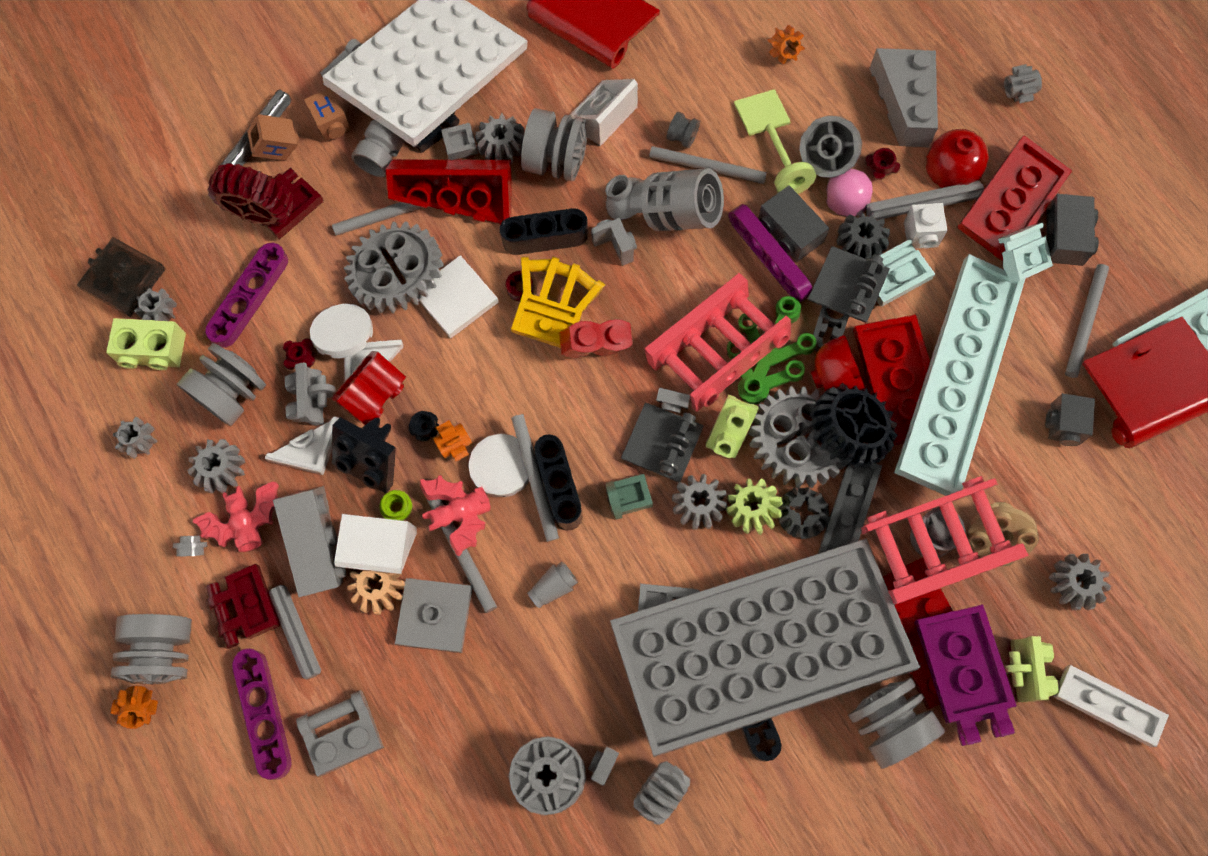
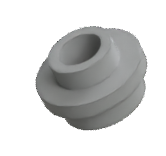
[173,536,207,556]

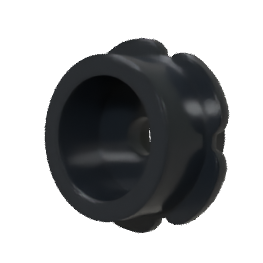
[408,411,439,442]

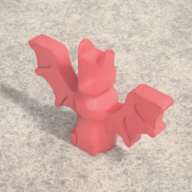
[420,475,490,556]
[193,481,279,552]

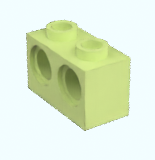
[106,318,186,370]

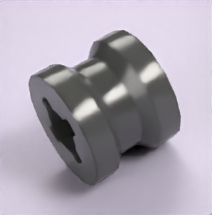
[666,111,700,148]

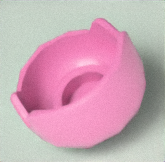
[827,168,873,216]

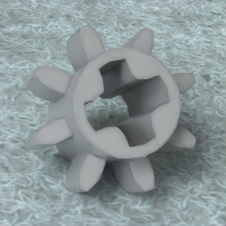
[1004,64,1042,104]
[134,288,177,321]
[113,417,157,459]

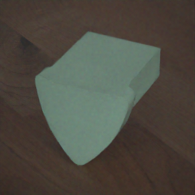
[606,474,653,520]

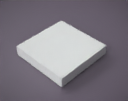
[417,255,499,339]

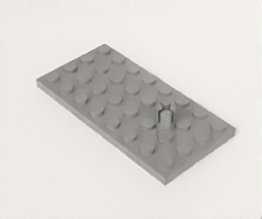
[610,539,920,757]

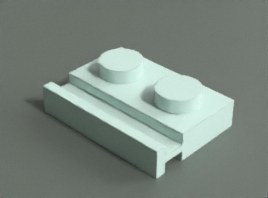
[999,223,1053,283]
[876,239,935,307]

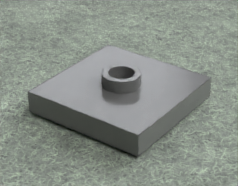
[395,578,472,653]

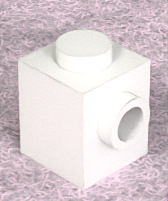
[904,203,947,249]

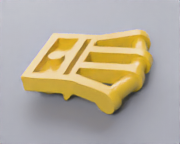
[511,256,605,348]

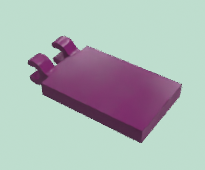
[915,604,1017,746]

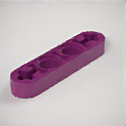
[728,204,813,303]
[206,243,288,348]
[232,648,292,780]

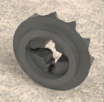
[778,487,830,539]

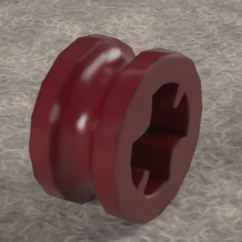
[506,271,534,302]

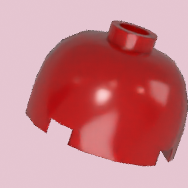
[926,129,989,188]
[810,334,865,391]

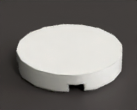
[310,304,373,359]
[468,434,529,497]

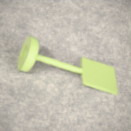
[734,89,816,194]

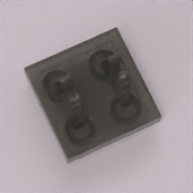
[77,237,166,317]

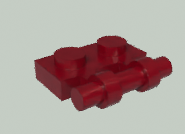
[265,168,324,240]
[205,564,281,649]

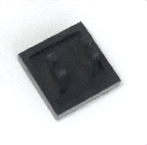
[332,417,396,494]

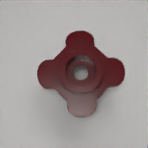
[865,148,900,180]
[283,338,315,370]

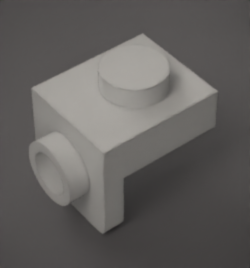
[591,218,637,266]

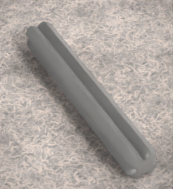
[866,181,984,220]

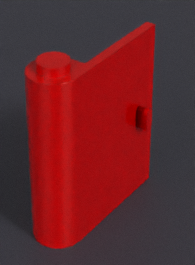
[526,0,660,69]
[1082,316,1208,449]

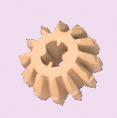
[347,570,405,615]

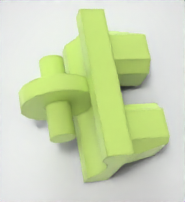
[705,394,758,458]
[1004,636,1059,702]

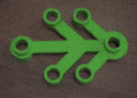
[727,296,816,404]

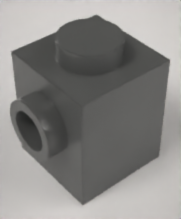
[1045,393,1095,446]

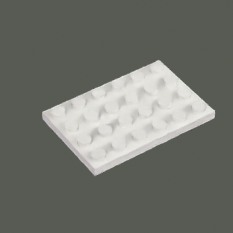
[322,0,527,147]

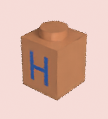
[304,88,351,142]
[247,114,298,161]

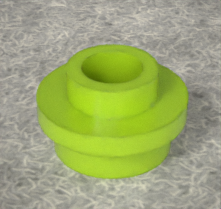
[379,490,412,521]

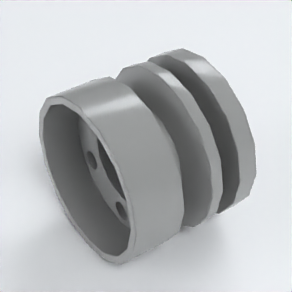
[521,108,587,182]
[177,343,266,427]
[111,614,192,684]
[848,678,945,769]
[509,736,586,815]

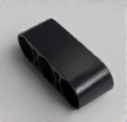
[500,208,588,255]
[534,434,583,531]

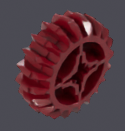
[207,163,294,227]

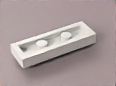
[1053,665,1169,747]

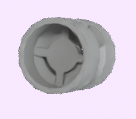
[351,120,405,177]
[910,508,965,558]

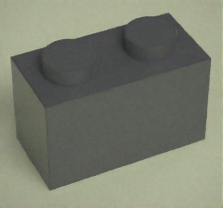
[758,185,829,262]
[1046,194,1099,266]

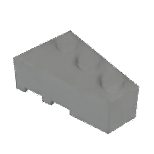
[870,48,938,147]

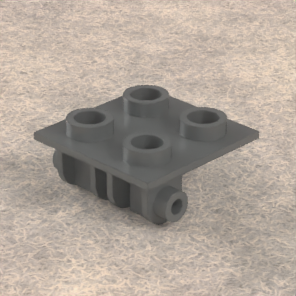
[808,246,890,323]
[621,402,704,482]

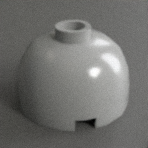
[799,115,862,178]

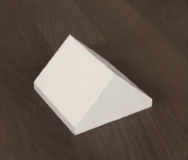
[570,79,638,146]
[334,514,417,574]

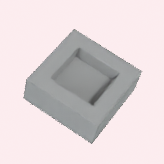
[441,123,478,160]
[656,388,691,413]
[588,746,619,786]

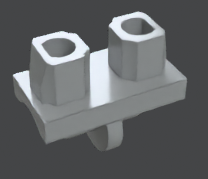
[285,362,336,426]

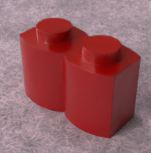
[559,319,633,358]
[331,351,406,425]

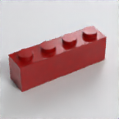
[386,159,512,226]

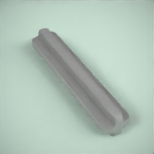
[268,585,321,680]

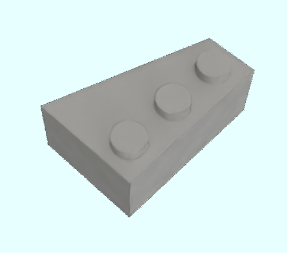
[273,486,346,597]

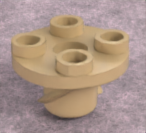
[967,502,1039,566]

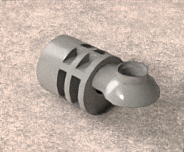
[605,168,724,231]

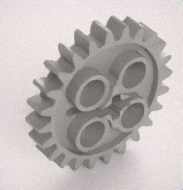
[344,221,444,313]
[748,386,846,488]

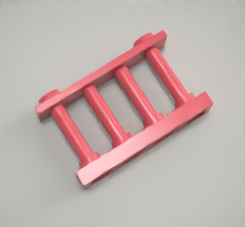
[644,273,791,412]
[861,476,1028,604]

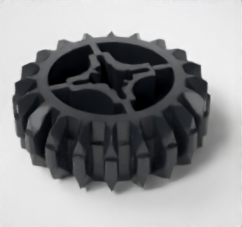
[810,383,898,469]

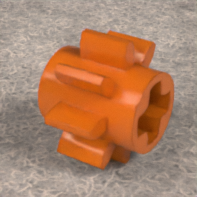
[767,24,805,64]
[433,420,472,462]
[110,686,158,729]

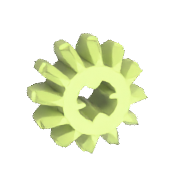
[726,478,783,534]

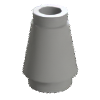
[527,562,578,608]

